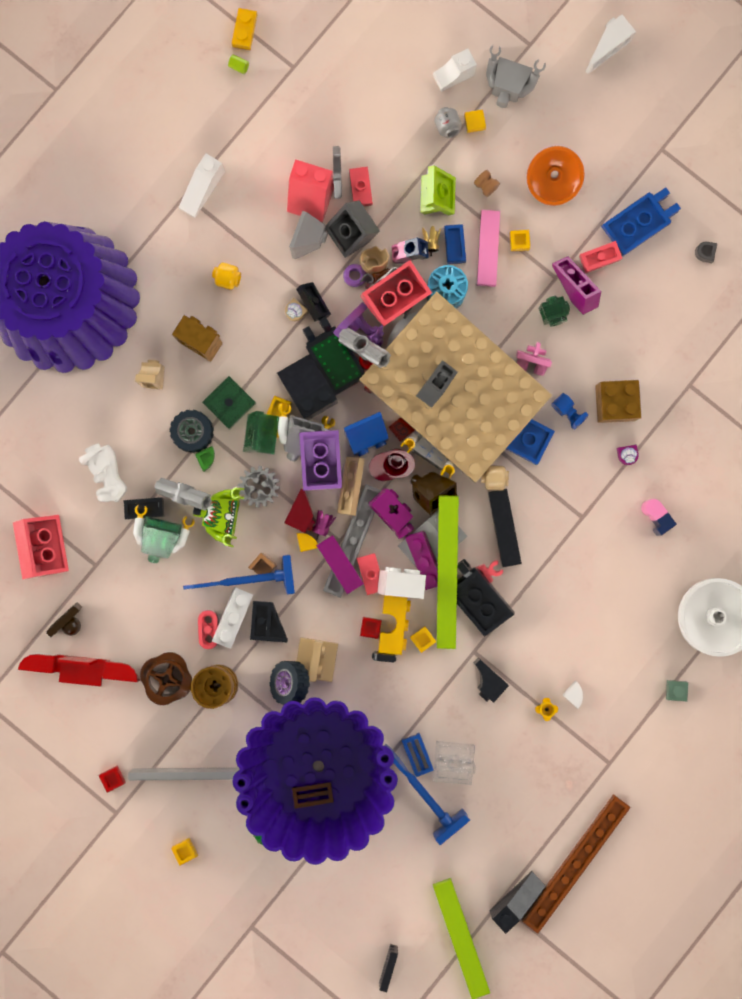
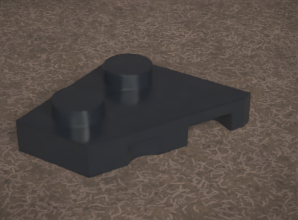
[250,601,288,643]

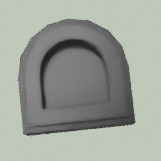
[695,241,717,264]

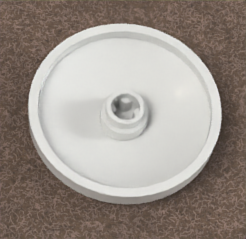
[678,578,742,657]

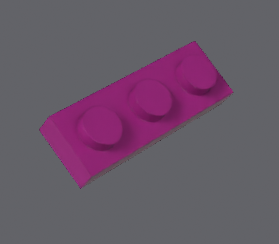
[405,531,438,590]

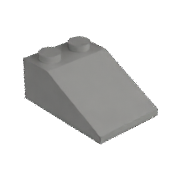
[398,510,467,566]

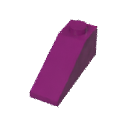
[552,256,602,315]

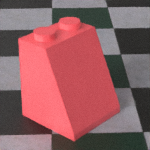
[287,159,334,223]

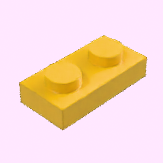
[232,8,258,50]

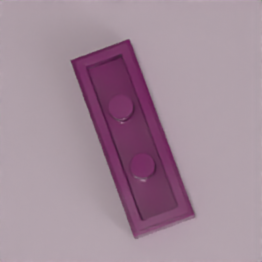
[316,535,364,594]

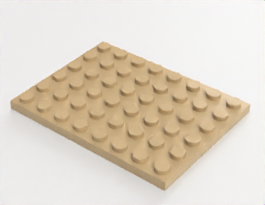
[359,291,552,483]

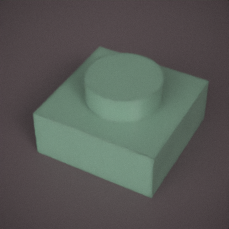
[666,680,688,702]

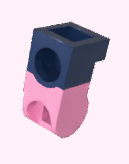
[391,237,429,263]
[641,499,677,536]

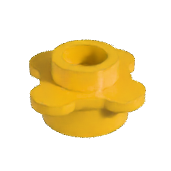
[535,698,558,721]

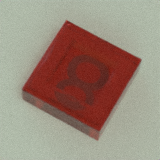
[388,417,415,442]

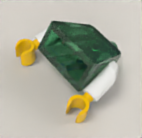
[133,505,195,563]

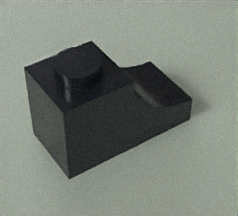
[473,657,509,703]

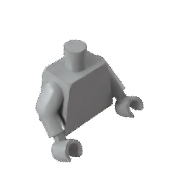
[486,45,546,108]

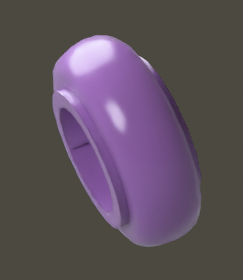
[343,264,366,287]

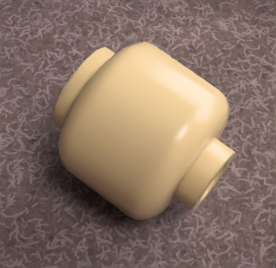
[481,465,509,491]

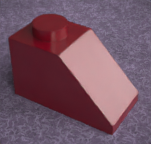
[284,489,316,533]

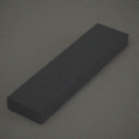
[488,489,522,567]

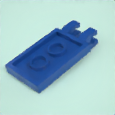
[601,187,681,257]
[506,419,555,465]

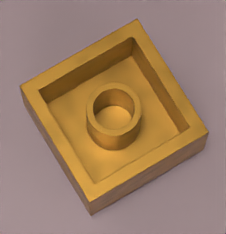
[172,315,223,362]
[595,380,641,423]

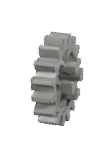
[238,466,280,508]

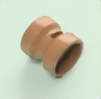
[474,170,500,197]

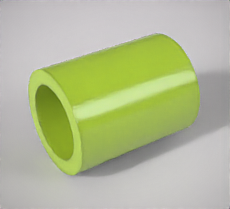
[228,54,249,74]

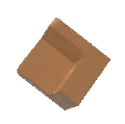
[248,553,277,574]

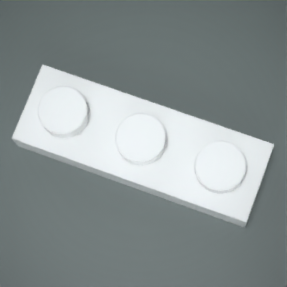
[212,587,253,649]

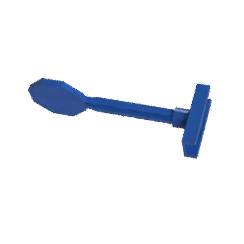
[183,555,295,594]
[384,744,470,845]

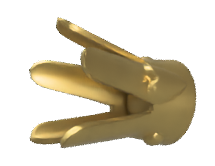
[422,226,441,256]

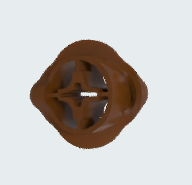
[140,652,192,705]

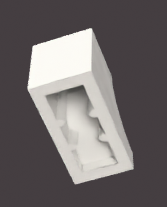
[433,49,477,92]

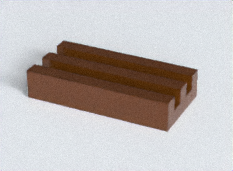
[292,781,334,809]

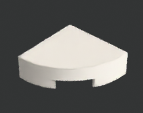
[563,681,583,709]

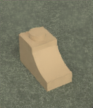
[135,360,165,390]

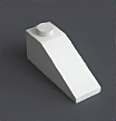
[586,15,636,74]
[179,153,225,218]

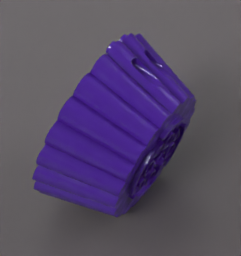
[0,221,140,373]
[232,697,398,865]

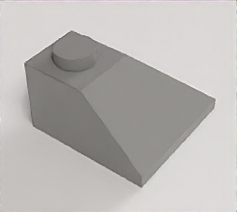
[289,211,328,259]

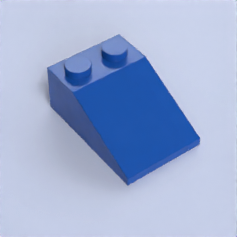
[344,412,389,457]

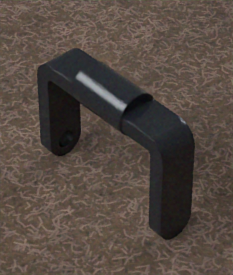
[372,651,396,663]

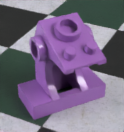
[333,302,384,347]

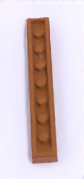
[521,794,631,934]

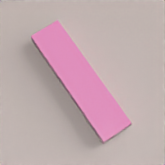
[477,210,500,287]

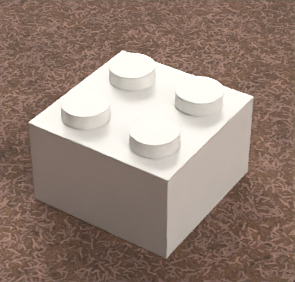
[377,567,426,599]

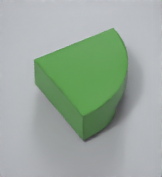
[195,446,215,472]

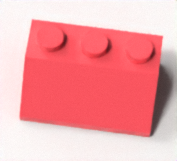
[360,260,432,326]
[13,515,69,579]

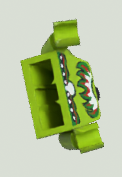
[193,487,244,548]

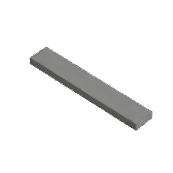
[323,484,381,598]
[128,767,240,781]

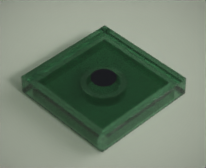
[202,376,256,430]

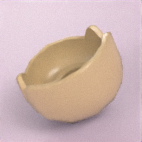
[359,246,389,274]

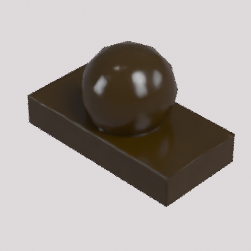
[46,602,82,637]

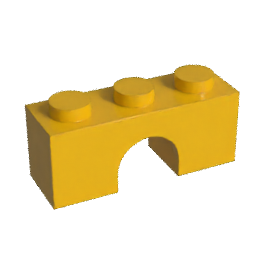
[378,595,411,655]

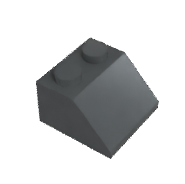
[326,200,380,258]

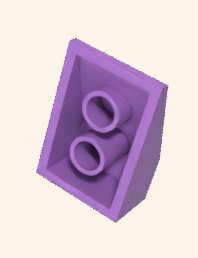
[299,430,342,491]

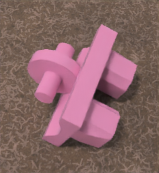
[516,342,552,376]

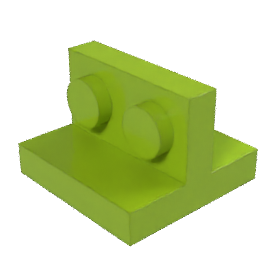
[420,165,456,216]

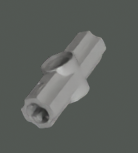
[338,328,391,368]
[155,478,212,511]

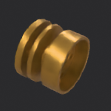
[191,664,238,709]

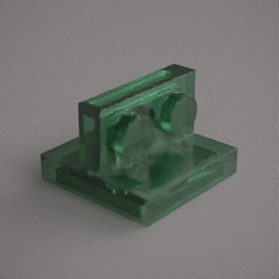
[243,411,279,455]

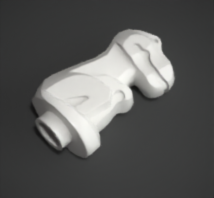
[79,443,127,502]

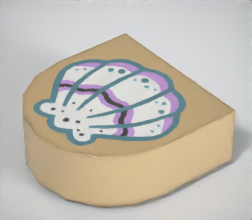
[285,298,308,322]

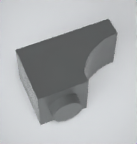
[416,360,458,408]

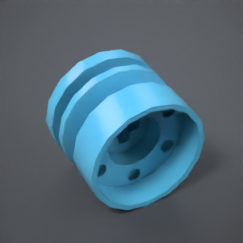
[426,265,468,309]

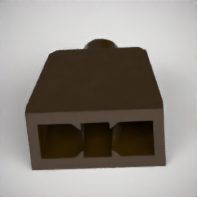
[410,472,457,515]

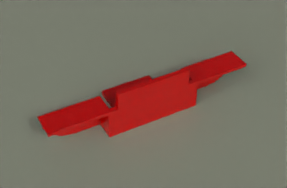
[18,654,141,687]

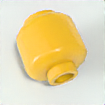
[212,262,242,290]

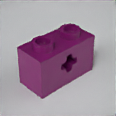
[368,488,414,533]

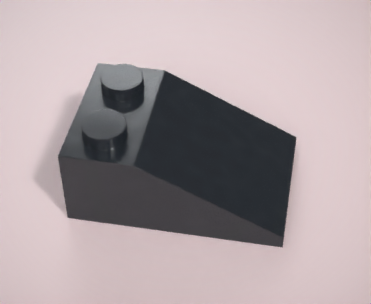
[277,354,338,420]

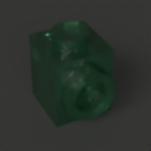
[538,296,570,327]

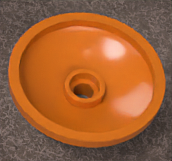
[527,146,585,206]

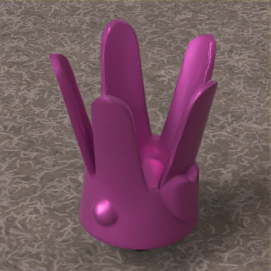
[312,510,336,539]

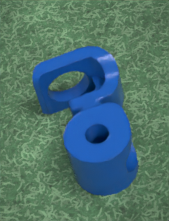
[551,393,588,430]

